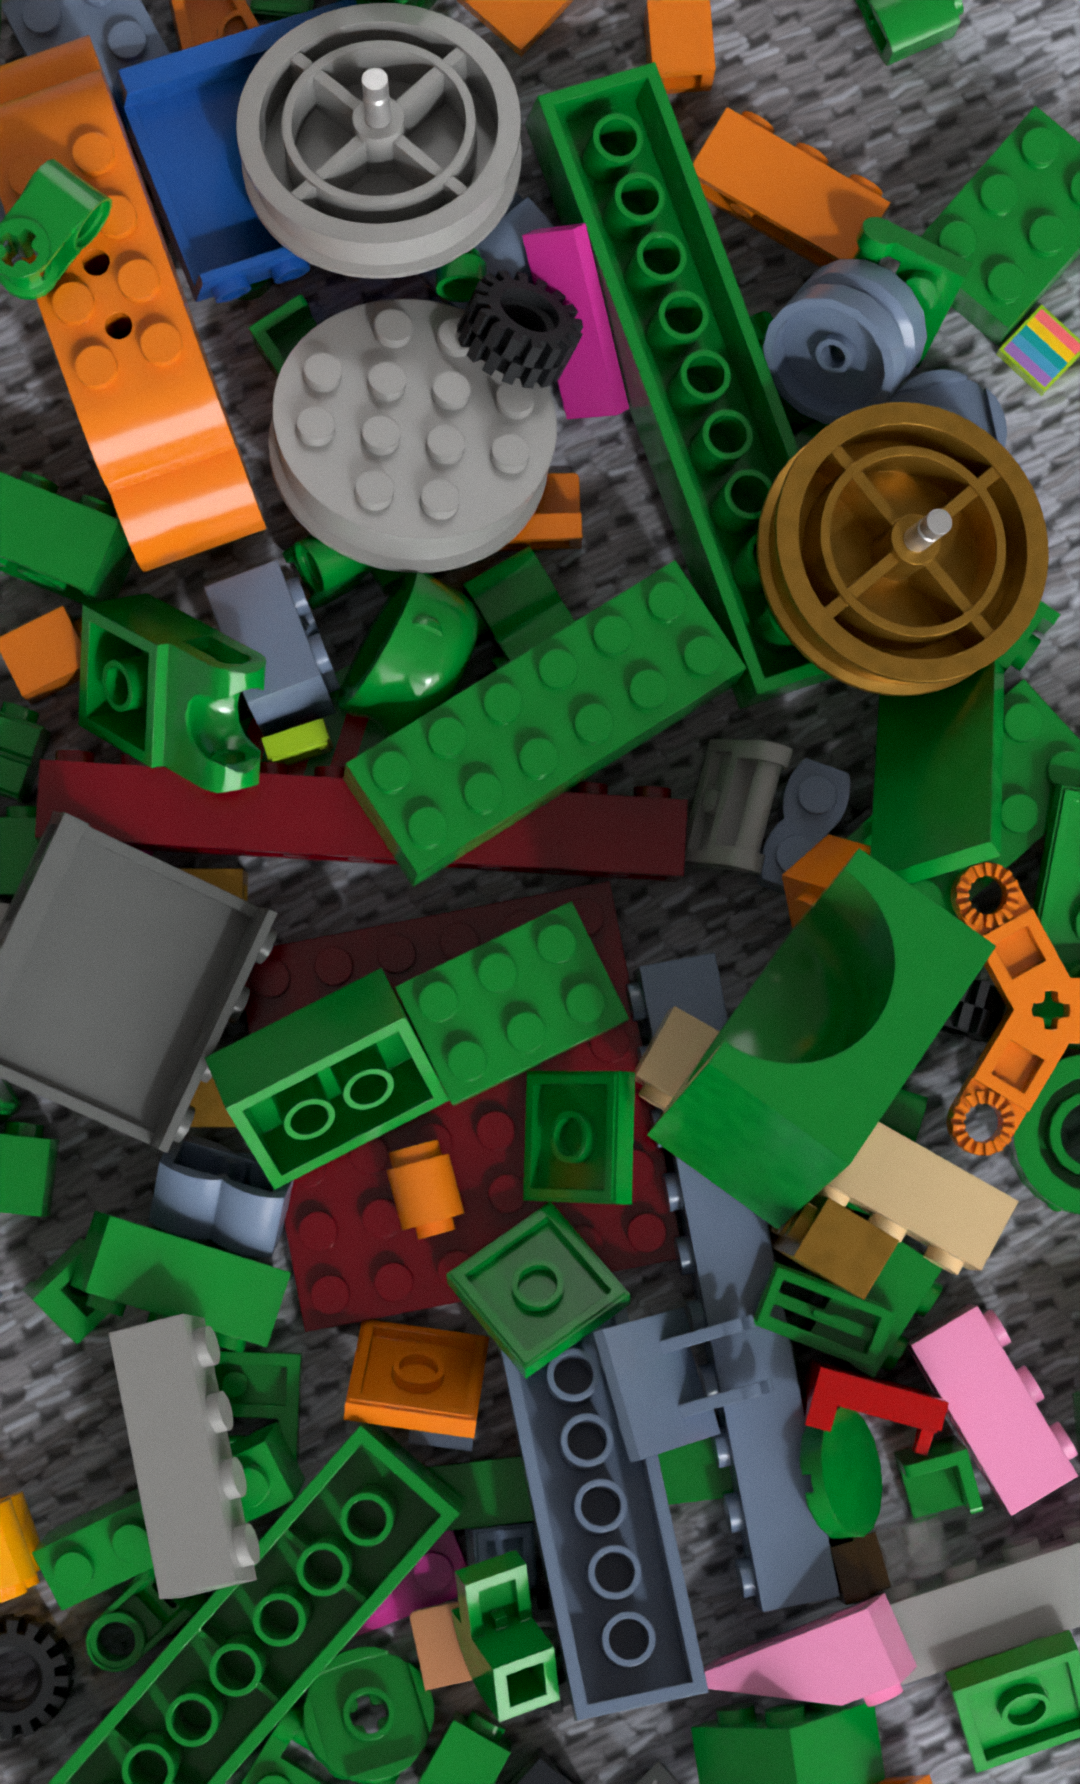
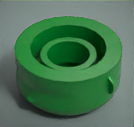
[337,571,478,736]
[1007,1054,1080,1215]

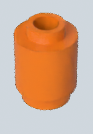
[386,1139,465,1239]

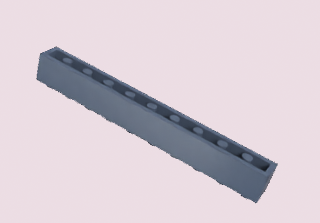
[625,953,840,1612]

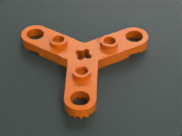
[946,862,1080,1156]

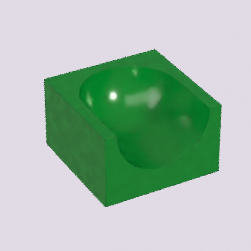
[647,848,996,1229]

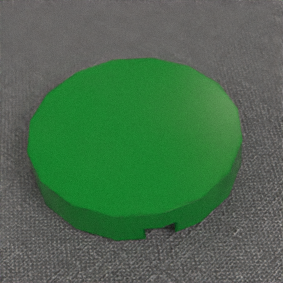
[799,1407,883,1539]

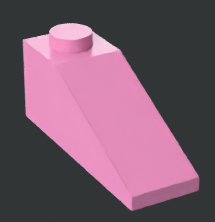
[704,1593,917,1707]

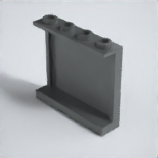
[0,811,278,1153]

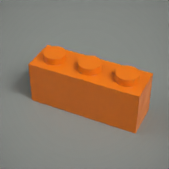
[693,107,891,267]

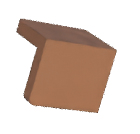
[410,1600,472,1691]

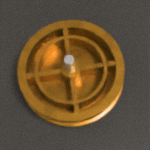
[756,402,1049,697]

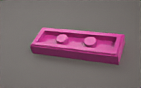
[522,223,629,419]

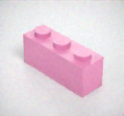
[907,1303,1078,1516]

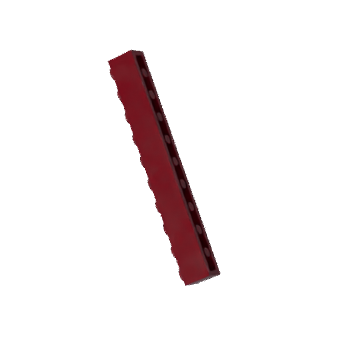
[35,750,688,882]

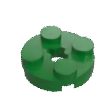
[302,1647,434,1783]

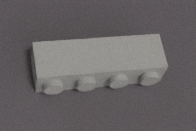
[108,1314,260,1599]
[878,1520,1080,1685]

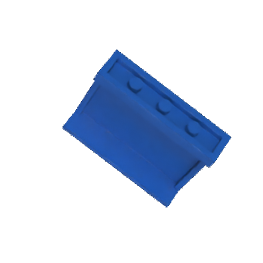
[112,0,357,303]

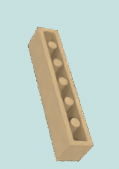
[634,1006,1019,1275]

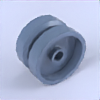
[763,259,927,424]

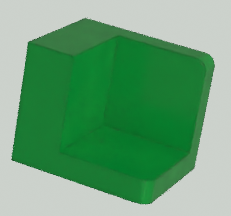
[248,294,318,379]
[894,1435,984,1519]

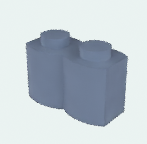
[756,758,851,895]
[149,1135,294,1257]

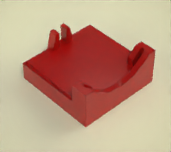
[800,1359,949,1456]

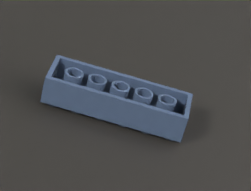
[497,1307,709,1721]

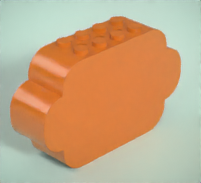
[0,35,267,572]

